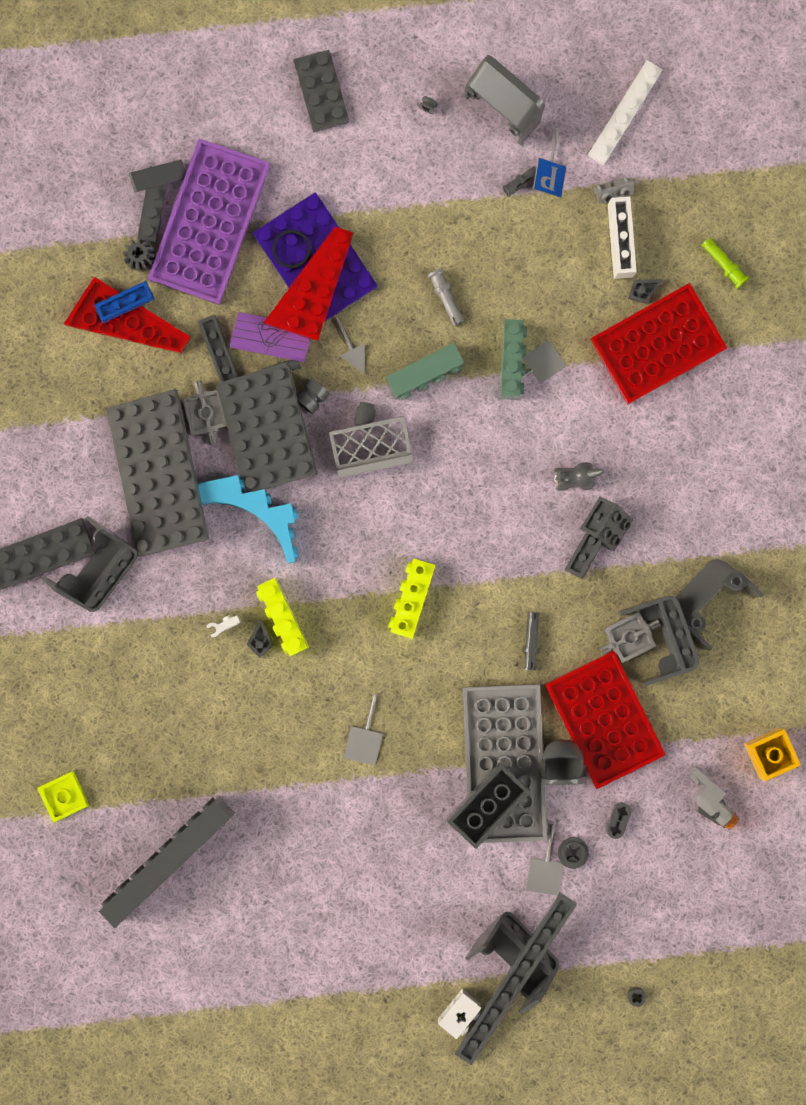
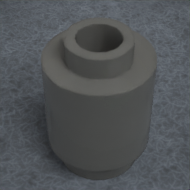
[354,402,376,431]

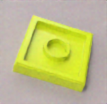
[38,771,90,823]

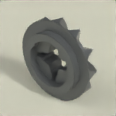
[558,837,589,869]

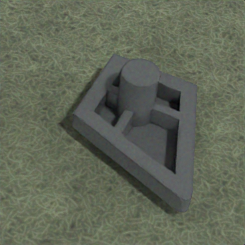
[628,279,663,304]
[247,619,274,658]

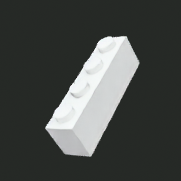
[608,197,636,279]

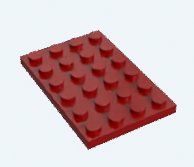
[590,283,727,405]
[544,651,666,789]

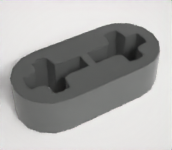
[606,802,631,839]

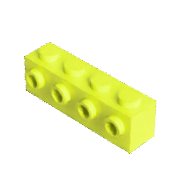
[388,558,435,639]
[256,578,309,656]

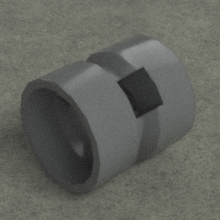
[297,378,330,414]

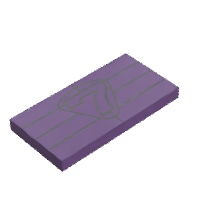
[230,312,310,362]

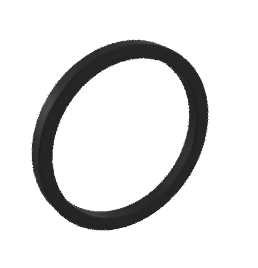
[272,230,311,268]

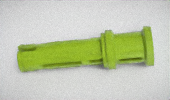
[701,237,750,289]

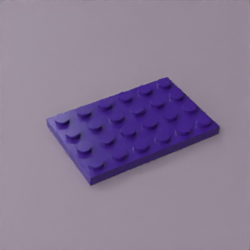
[253,192,378,322]

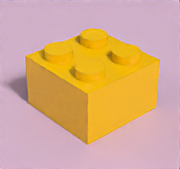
[743,728,801,781]

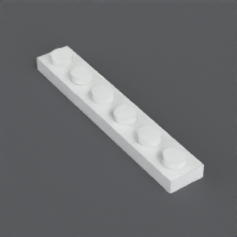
[588,60,663,166]

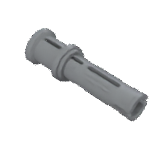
[427,268,464,327]

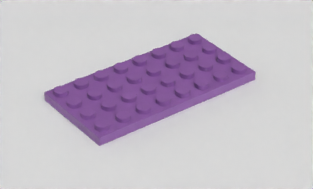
[148,138,271,305]

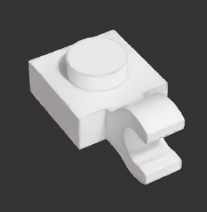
[206,614,242,637]

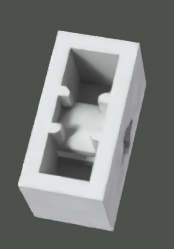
[438,988,482,1039]

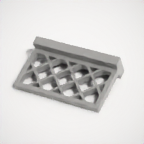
[329,416,414,478]

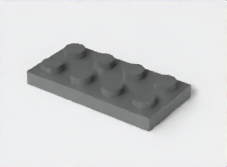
[293,50,349,132]

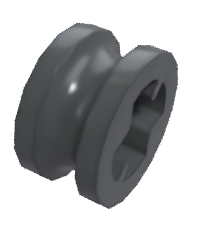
[419,96,438,114]
[627,987,646,1007]

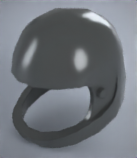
[541,739,586,786]

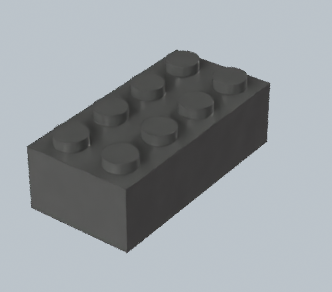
[446,762,530,849]

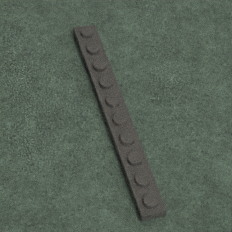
[455,893,577,1065]

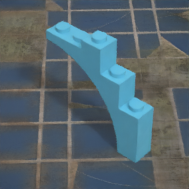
[198,475,299,564]

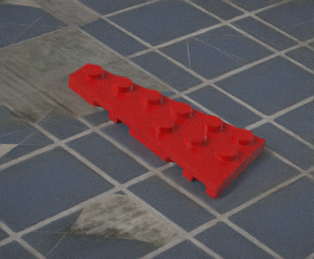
[263,227,353,341]
[64,277,191,354]

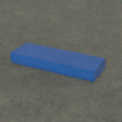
[94,281,155,324]

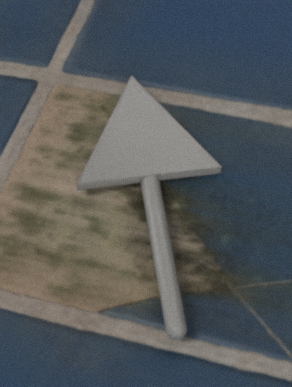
[335,317,365,374]

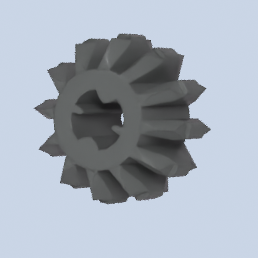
[123,238,156,272]

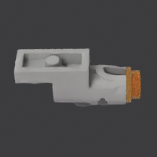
[688,766,739,830]

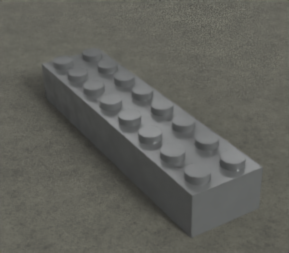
[99,796,235,929]

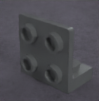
[580,497,633,551]

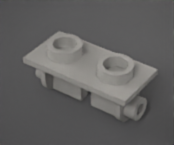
[594,177,635,205]

